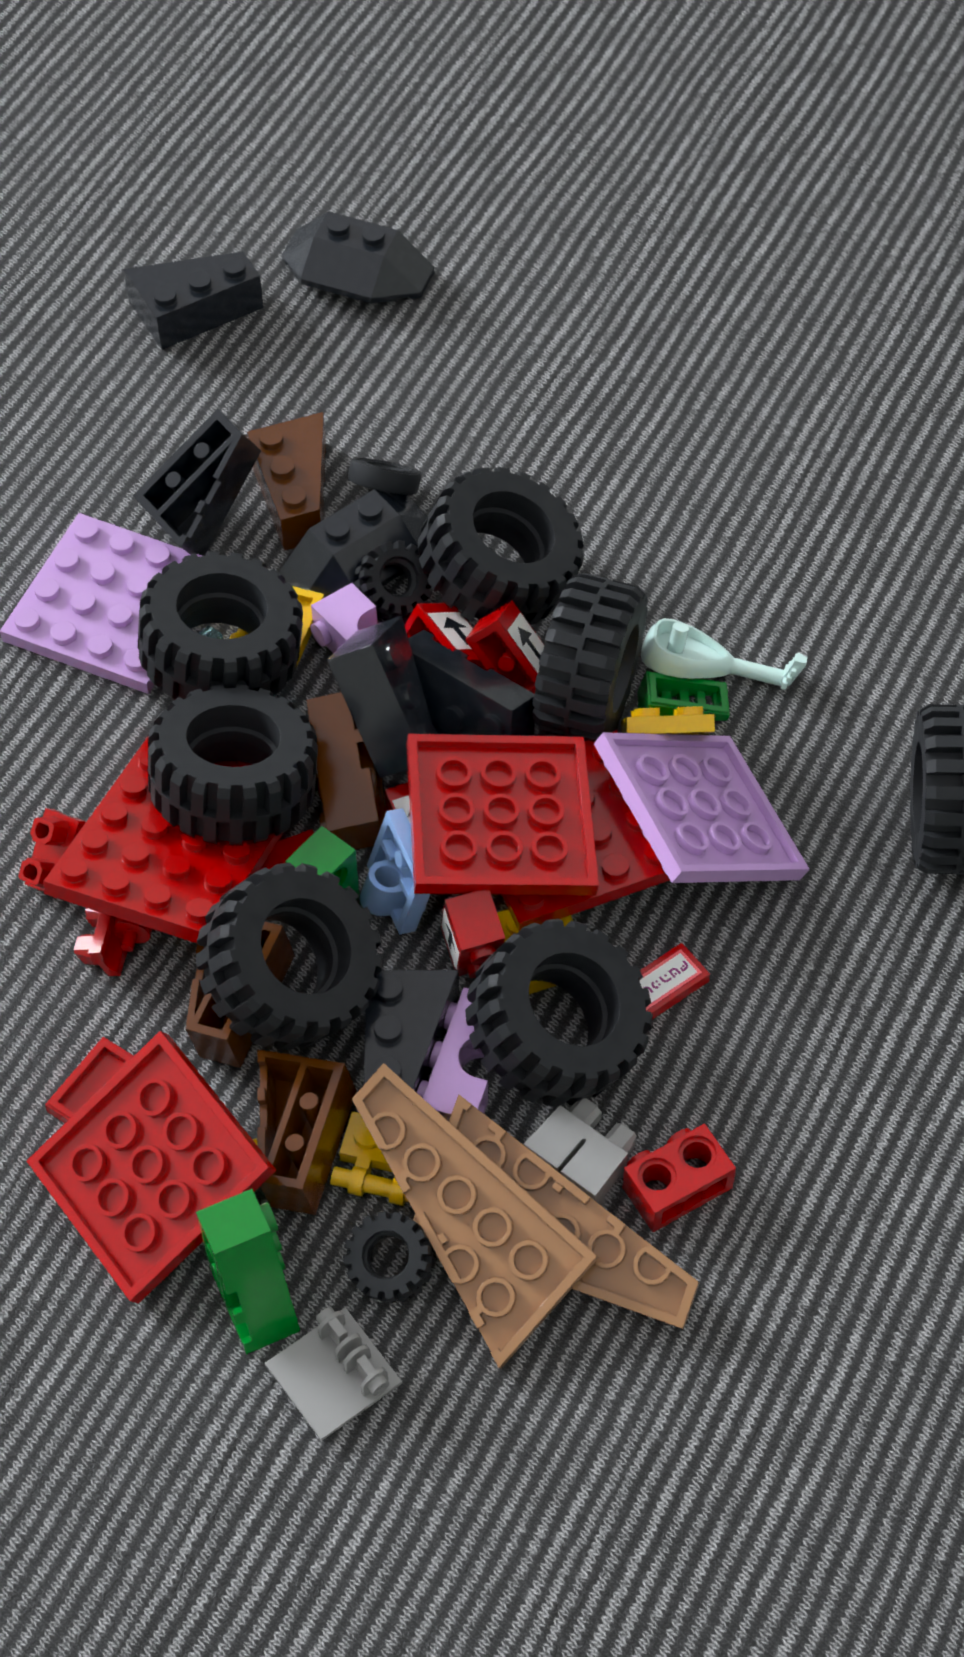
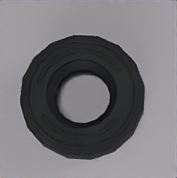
[348,458,421,495]

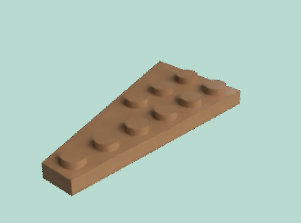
[352,1063,599,1369]
[413,1094,700,1330]

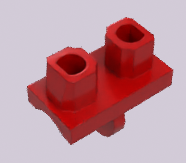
[18,808,87,892]
[73,908,152,976]

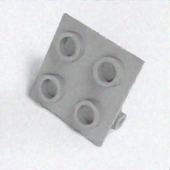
[265,1307,402,1441]

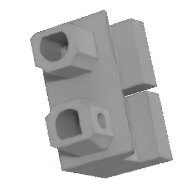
[523,1098,637,1206]

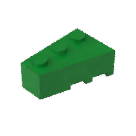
[196,1189,300,1355]

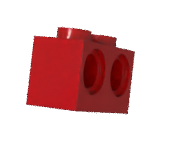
[622,1123,736,1232]

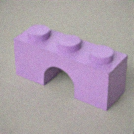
[311,583,377,653]
[417,987,488,1121]

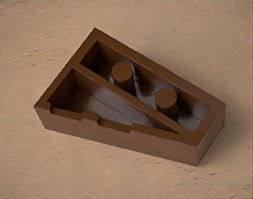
[247,412,326,551]
[306,692,386,850]
[185,922,295,1068]
[257,1049,357,1215]

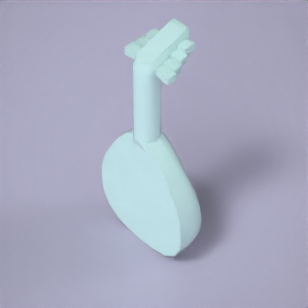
[641,618,807,690]

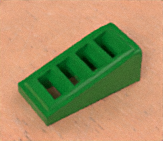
[637,671,730,721]

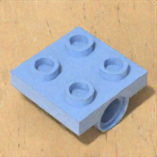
[360,808,430,935]

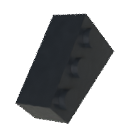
[123,251,264,350]
[133,409,261,556]
[327,616,437,778]
[408,630,535,736]
[364,970,459,1093]

